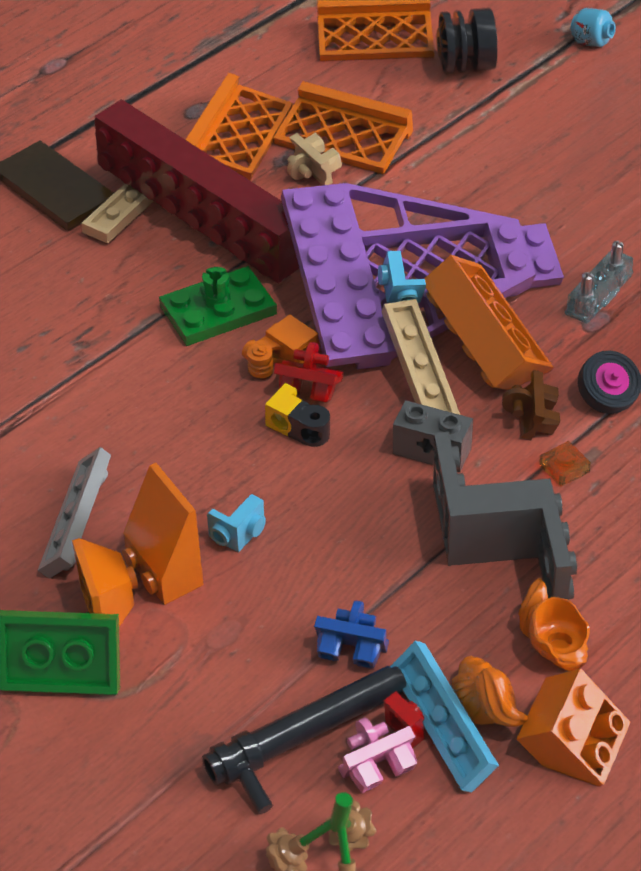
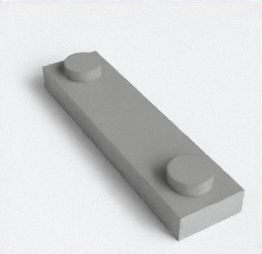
[38,447,111,578]

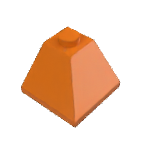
[72,538,138,627]

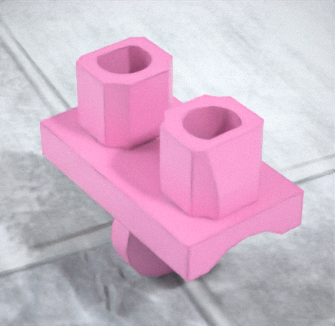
[338,718,417,793]

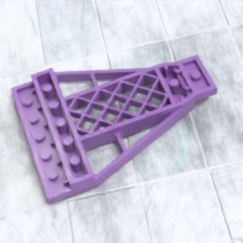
[281,183,564,369]

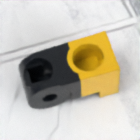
[265,383,330,447]

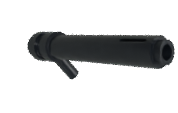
[202,666,407,814]

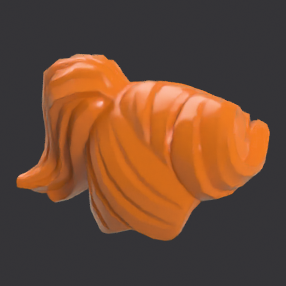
[518,578,590,671]
[451,656,529,727]

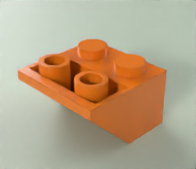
[517,668,630,786]

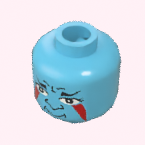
[571,8,616,47]

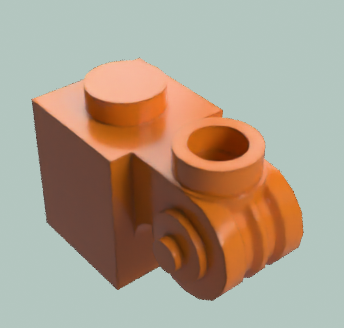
[242,314,319,378]

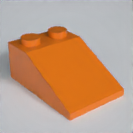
[122,463,204,605]

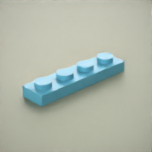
[390,641,499,793]

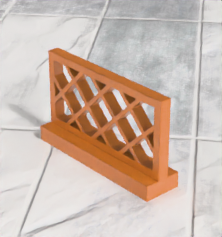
[317,0,434,61]
[186,72,293,180]
[273,81,413,174]

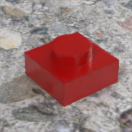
[384,691,424,748]

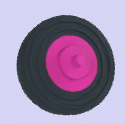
[578,351,641,414]

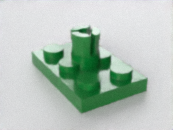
[159,266,277,346]
[0,610,120,695]

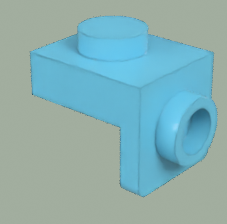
[378,251,426,304]
[207,494,266,552]

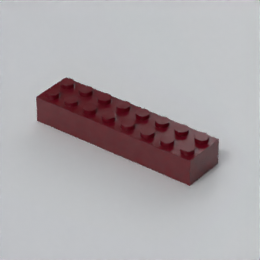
[94,99,299,284]

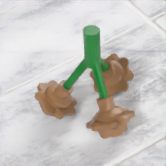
[266,792,376,871]

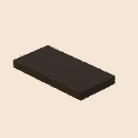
[0,140,114,231]

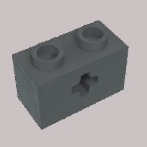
[393,400,473,472]

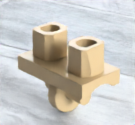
[287,133,342,185]

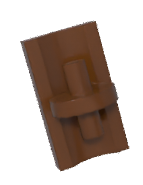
[502,370,560,441]

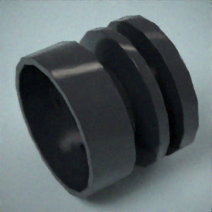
[436,7,498,74]

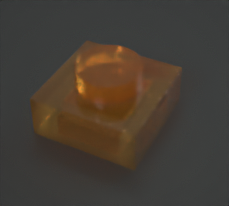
[539,441,591,487]

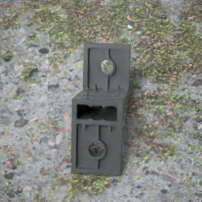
[433,432,577,600]

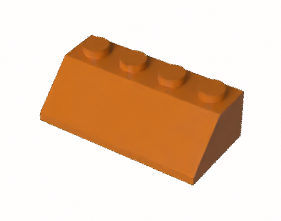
[424,255,554,390]

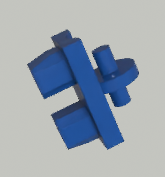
[314,600,389,669]

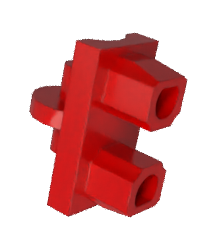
[274,342,344,402]

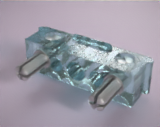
[565,241,634,324]

